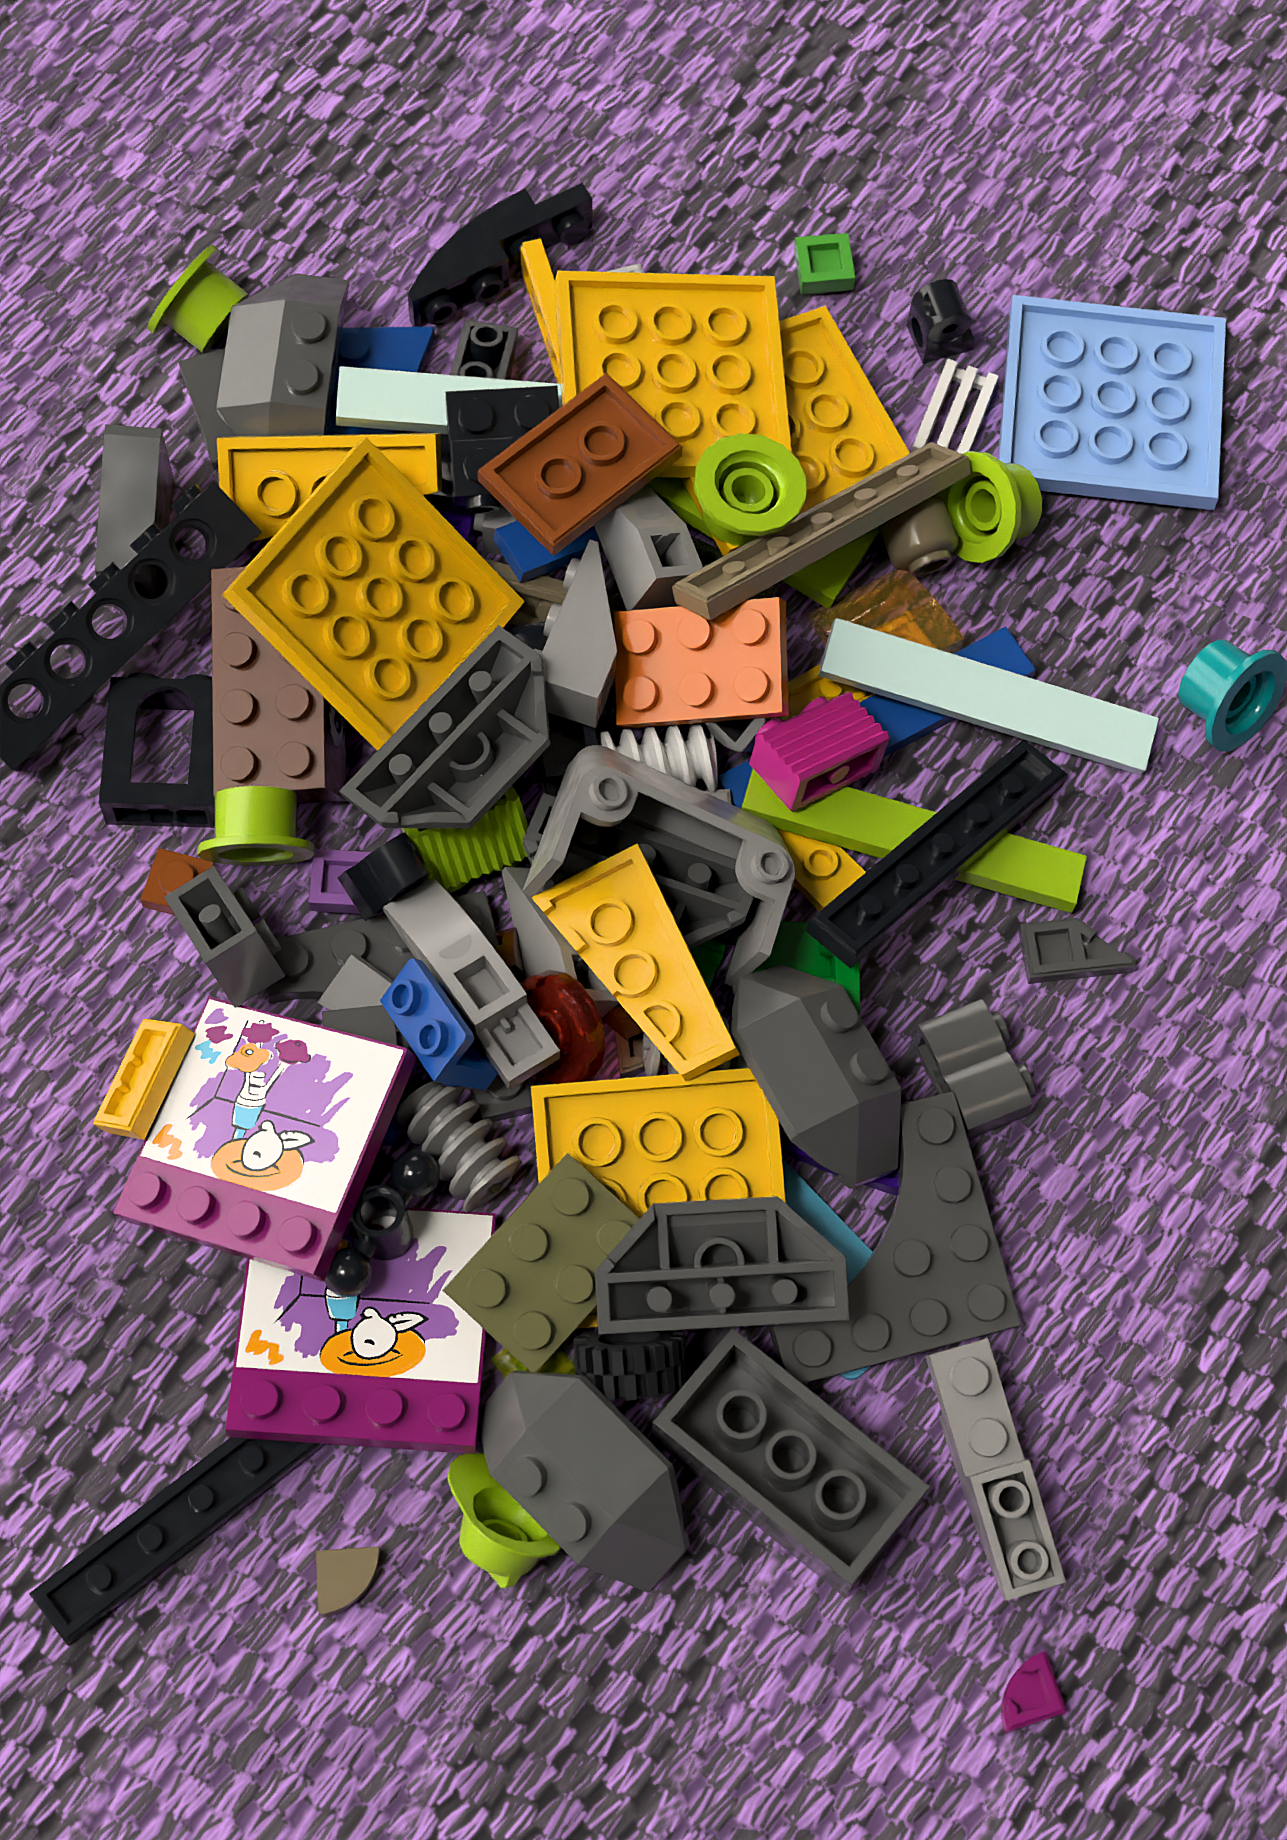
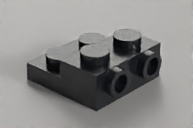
[445,385,559,514]

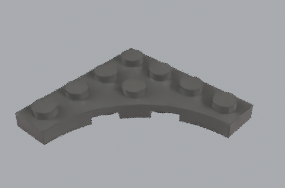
[267,890,535,1122]
[769,1091,1021,1384]

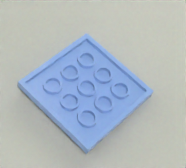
[998,295,1226,510]

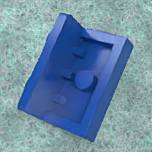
[380,958,498,1090]

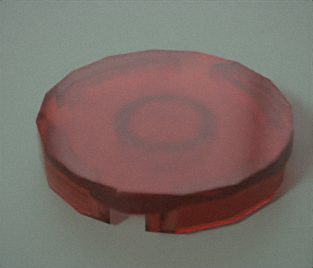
[520,970,606,1084]

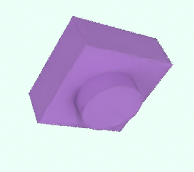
[308,849,371,914]

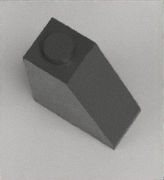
[95,424,175,599]

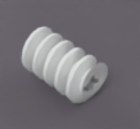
[598,723,718,792]

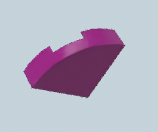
[1001,1651,1067,1734]

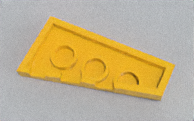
[217,433,443,542]
[531,843,740,1082]

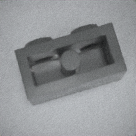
[164,866,285,1008]

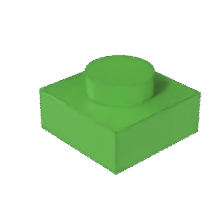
[794,233,855,294]

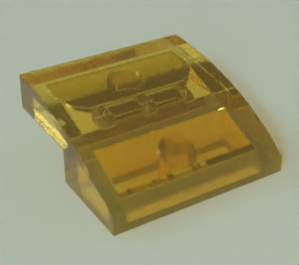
[807,569,964,697]

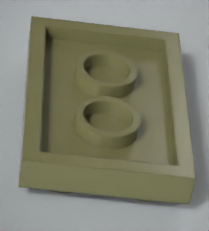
[442,1153,639,1373]

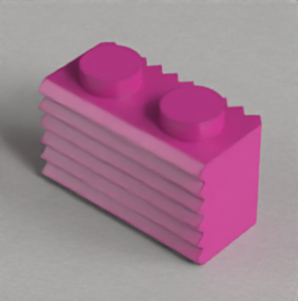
[749,692,889,812]

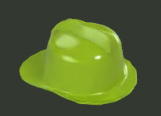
[447,1452,561,1589]

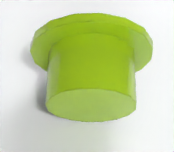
[147,244,249,354]
[694,433,806,546]
[934,451,1042,563]
[197,786,315,866]

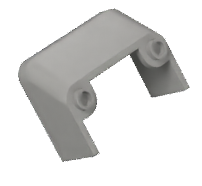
[522,745,795,987]

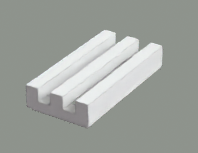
[911,359,999,454]

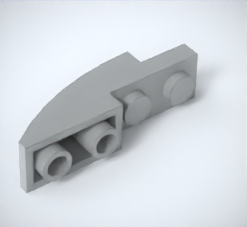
[383,878,560,1090]
[925,1338,1066,1601]

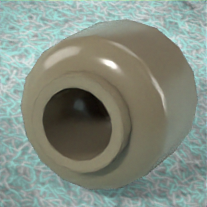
[878,495,959,577]

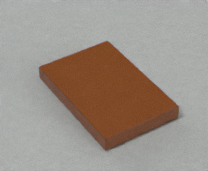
[477,373,682,556]

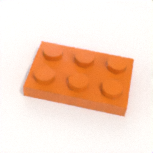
[614,597,789,729]

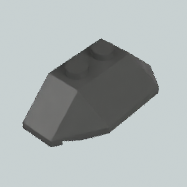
[216,273,349,437]
[339,625,551,828]
[522,793,754,950]
[731,964,901,1189]
[595,1196,849,1334]
[478,1370,690,1593]

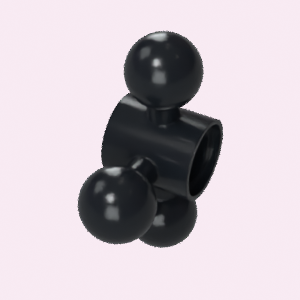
[325,1150,440,1297]

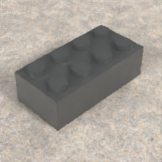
[651,1328,930,1598]

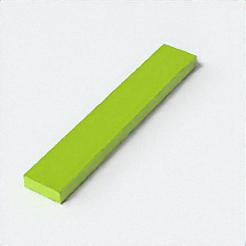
[741,768,1087,913]

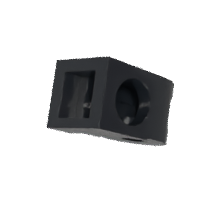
[906,279,975,364]
[337,832,432,921]

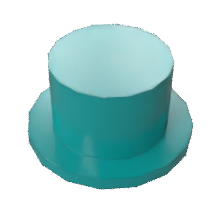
[1178,639,1287,751]

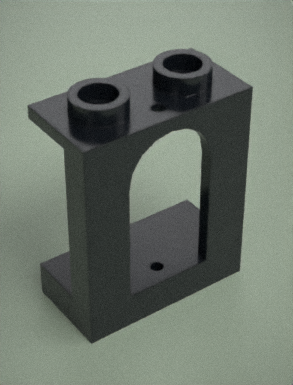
[99,672,215,828]

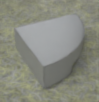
[317,953,393,1010]

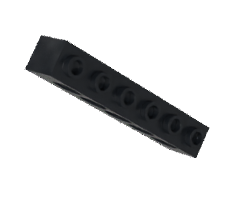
[0,482,262,770]

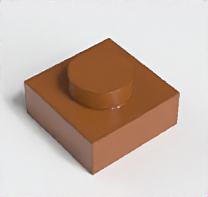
[140,848,215,915]

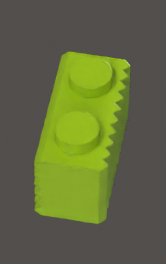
[401,786,528,892]

